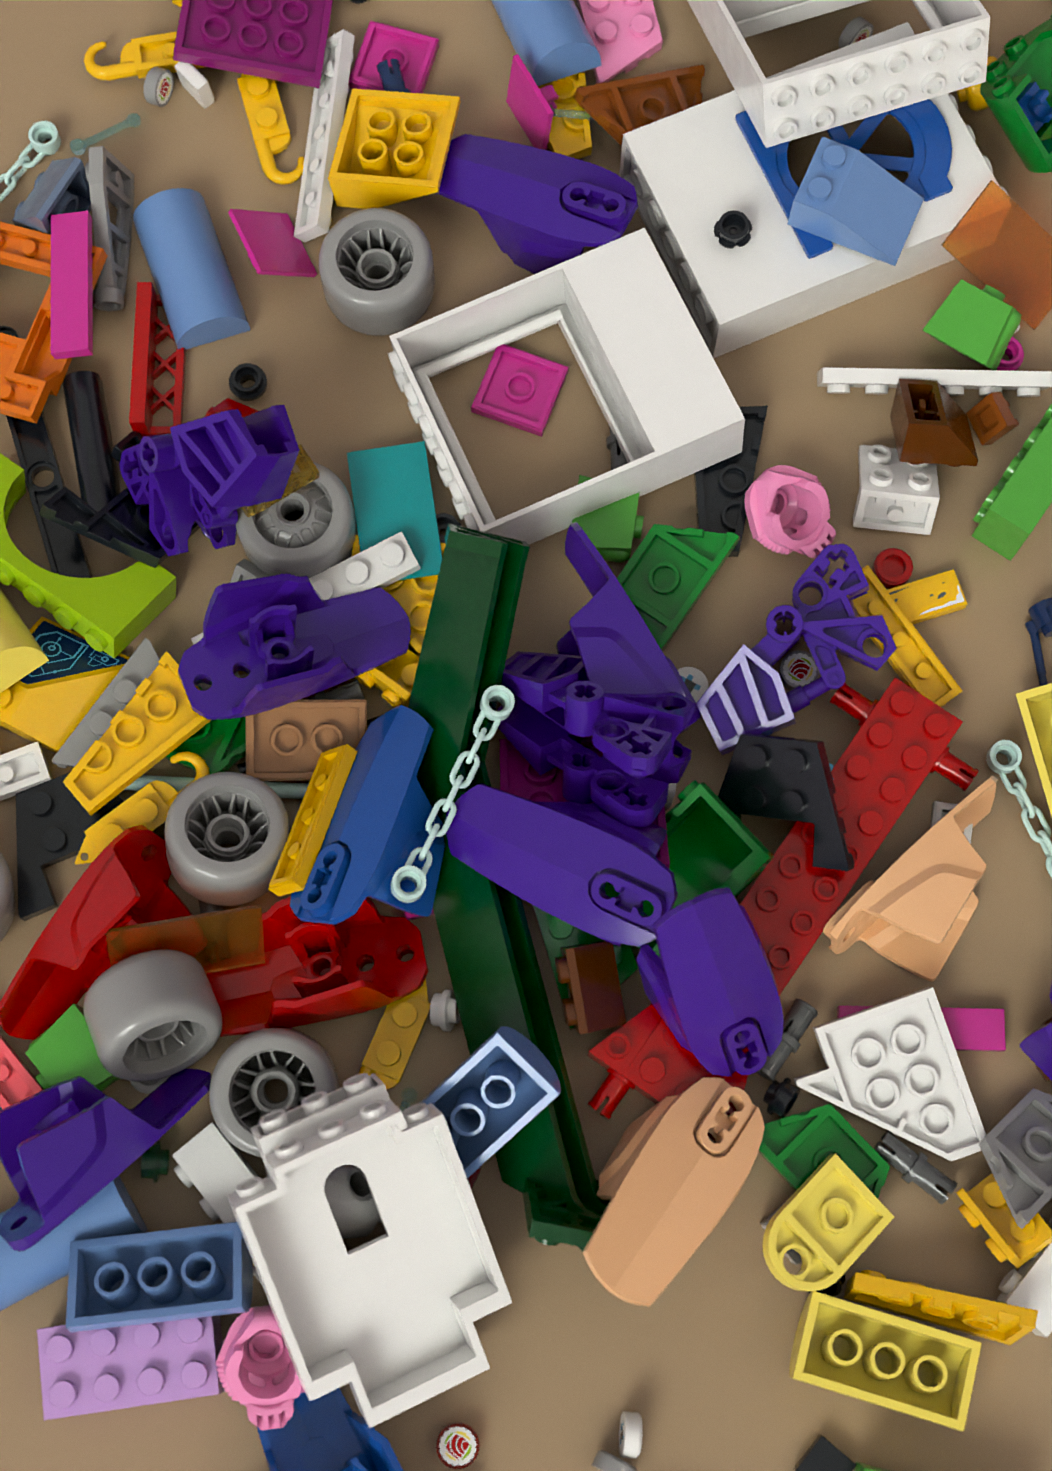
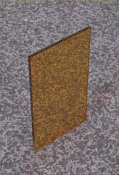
[941,180,1052,330]
[106,904,265,973]

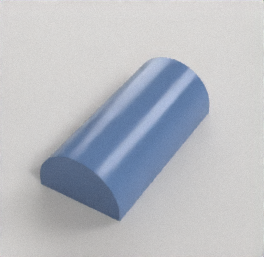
[491,0,601,86]
[133,188,250,350]
[420,1026,561,1178]
[0,1175,148,1311]
[66,1222,253,1332]

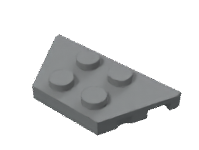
[52,638,160,778]
[979,1088,1052,1229]

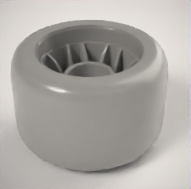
[319,208,435,336]
[236,459,357,578]
[165,772,290,906]
[83,950,223,1081]
[209,1027,339,1157]

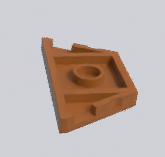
[573,64,705,146]

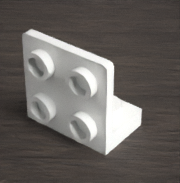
[853,445,940,535]

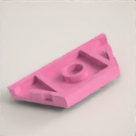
[577,0,663,84]

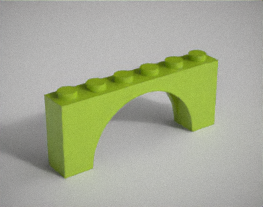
[0,453,176,659]

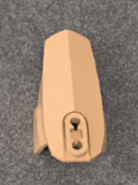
[823,775,998,982]
[583,1078,765,1306]

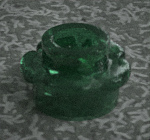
[141,1141,170,1183]

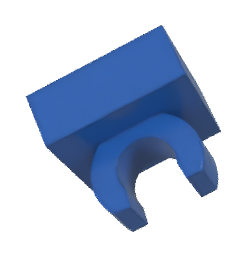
[1016,81,1052,133]

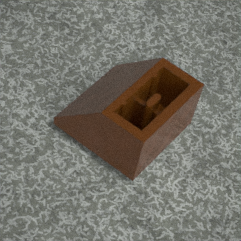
[890,378,978,467]
[555,940,626,1035]

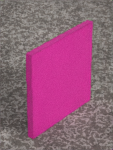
[506,54,559,150]
[228,209,317,277]

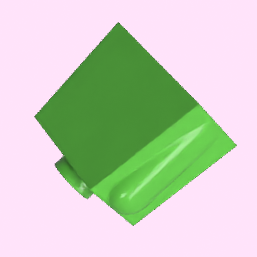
[923,279,1022,370]
[572,475,644,563]
[25,1003,120,1092]

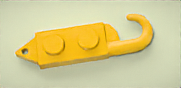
[84,31,205,80]
[237,74,304,185]
[75,751,210,865]
[358,978,431,1090]

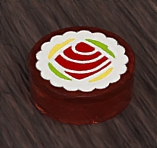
[436,1422,480,1469]

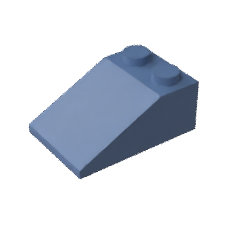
[787,136,924,266]

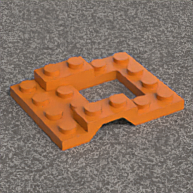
[0,221,108,424]

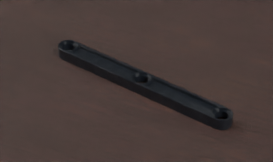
[0,326,93,633]

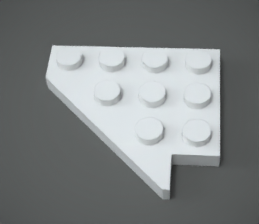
[794,987,986,1161]

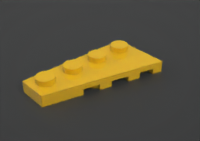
[63,651,211,816]
[844,1270,1038,1345]

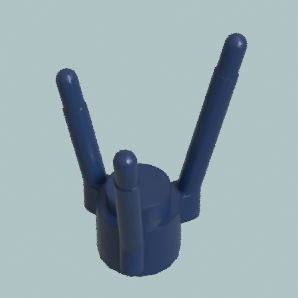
[1025,597,1052,686]

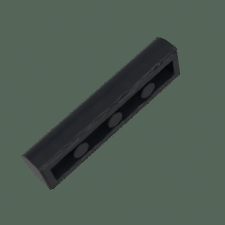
[62,371,121,511]

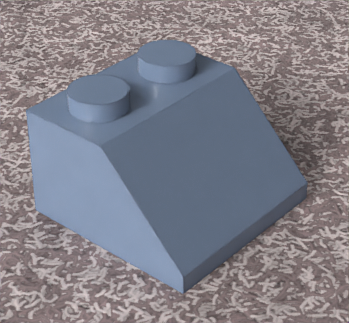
[12,157,91,235]

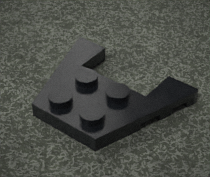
[39,431,200,568]
[718,733,854,871]
[16,772,124,921]

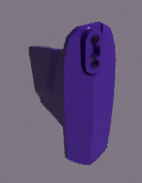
[436,134,638,274]
[556,522,700,734]
[178,574,411,720]
[446,784,678,947]
[636,887,783,1076]
[0,1068,212,1252]

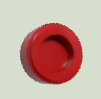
[872,548,913,589]

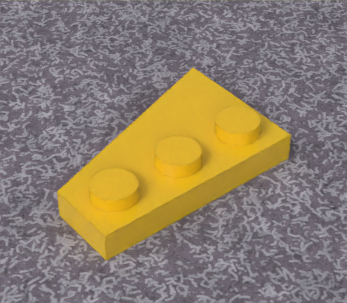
[538,71,592,159]

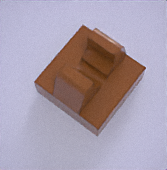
[966,391,1019,446]

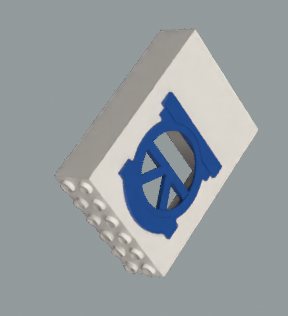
[620,22,1011,358]

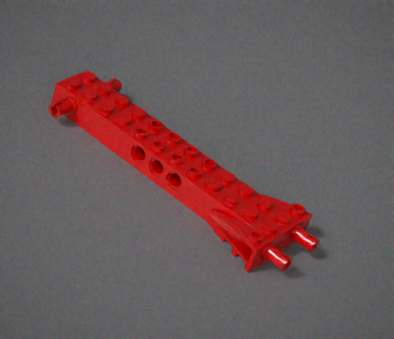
[587,677,979,1143]

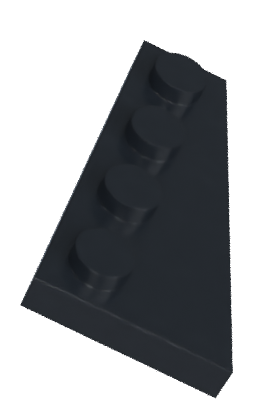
[694,406,768,557]

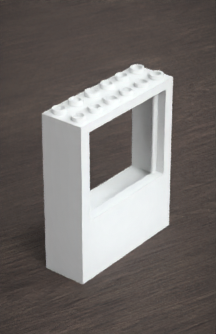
[687,0,990,148]
[387,227,745,545]

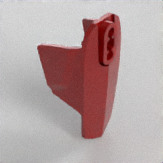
[0,825,207,1040]
[202,896,429,1037]

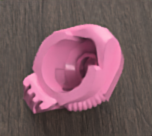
[744,465,836,559]
[215,1305,305,1431]

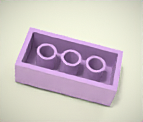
[37,1315,225,1420]

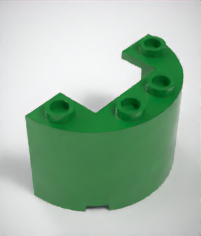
[980,14,1052,173]
[605,780,774,958]

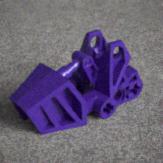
[119,405,300,556]
[696,543,897,756]
[497,651,696,827]

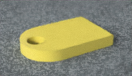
[763,1153,894,1291]

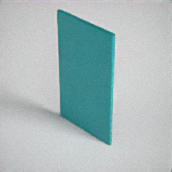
[347,441,442,580]

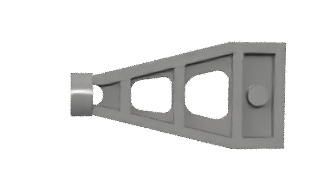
[85,146,134,311]

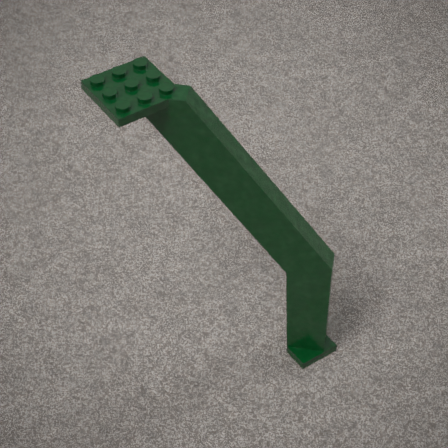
[408,523,611,1251]

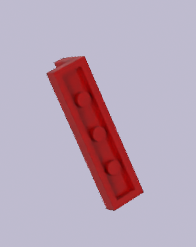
[129,282,186,437]

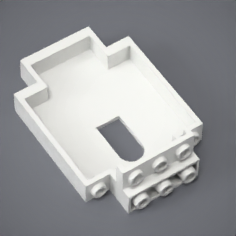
[227,1073,512,1428]

